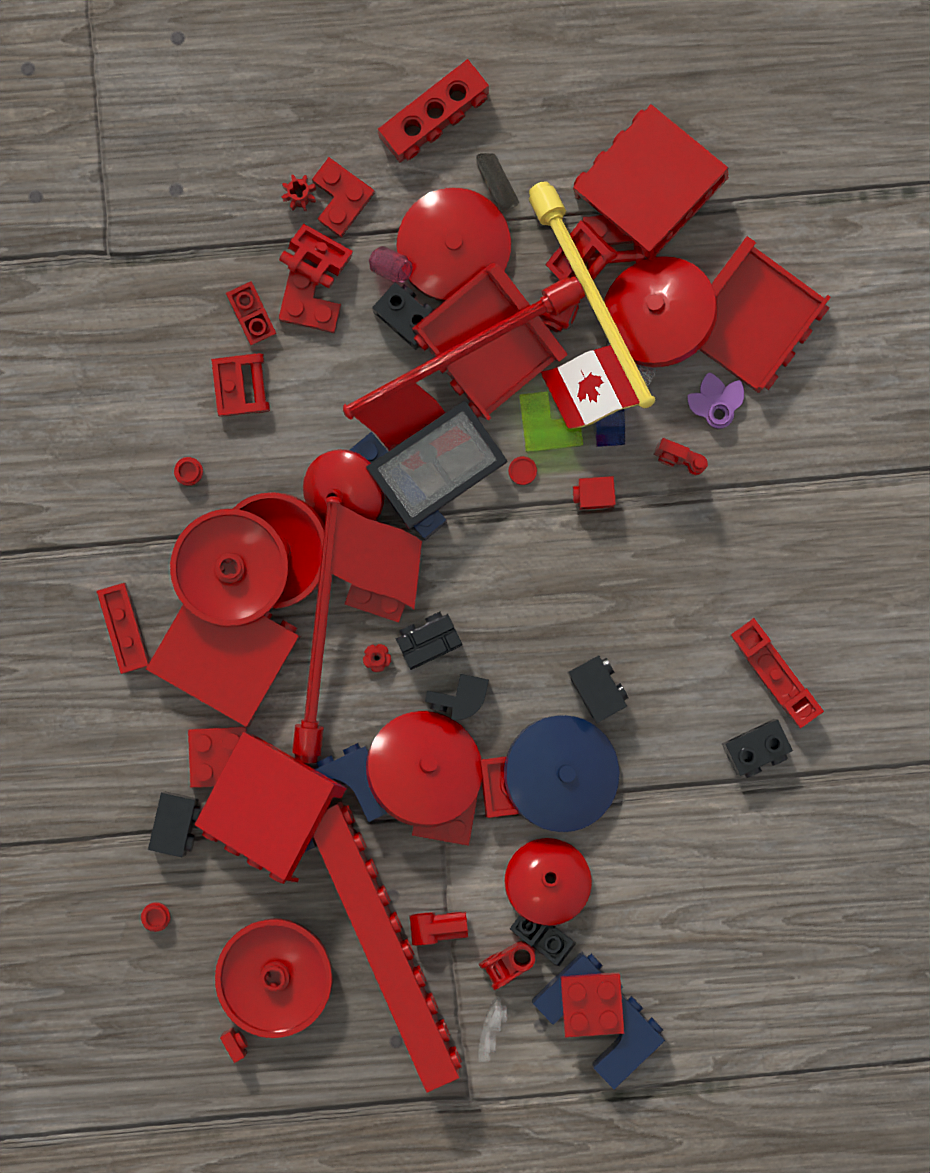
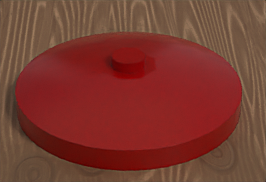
[397,188,511,302]
[604,256,718,367]
[232,492,325,609]
[170,509,288,626]
[366,711,482,827]
[215,918,333,1038]

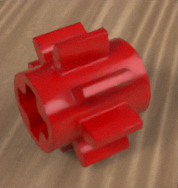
[281,175,316,211]

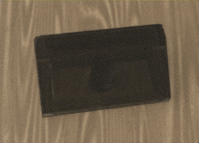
[476,153,519,213]

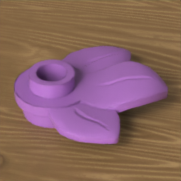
[687,373,744,429]

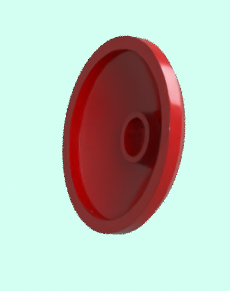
[303,449,384,525]
[504,838,592,926]

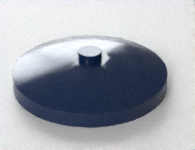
[504,715,619,832]

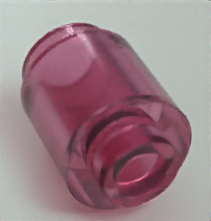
[369,246,413,283]

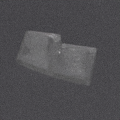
[478,998,507,1062]

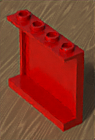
[573,104,729,261]
[699,236,831,393]
[412,262,568,421]
[146,605,301,727]
[195,732,347,884]

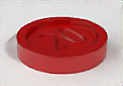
[508,456,537,485]

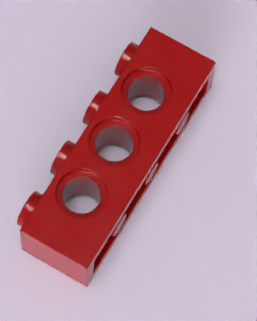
[378,59,489,163]

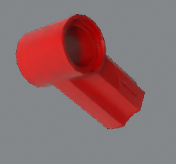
[409,911,468,946]

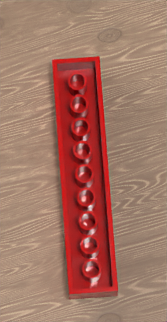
[313,801,462,1093]

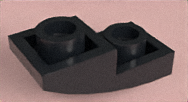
[510,915,576,966]

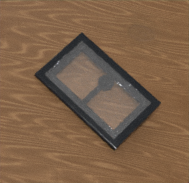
[366,400,508,530]

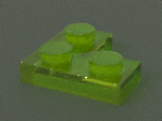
[519,391,583,453]

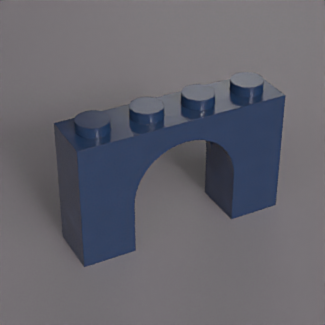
[305,743,387,852]
[532,951,665,1090]

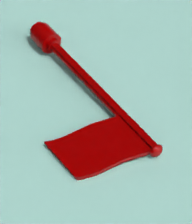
[343,276,585,471]
[292,496,422,763]

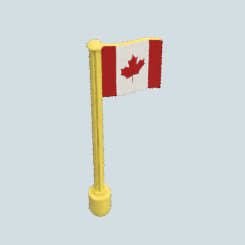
[529,182,655,429]

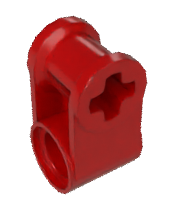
[479,941,536,990]

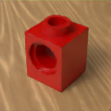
[573,476,616,510]

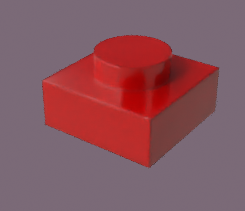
[220,1027,248,1063]

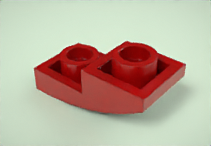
[226,281,277,345]

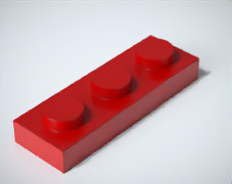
[97,583,149,674]

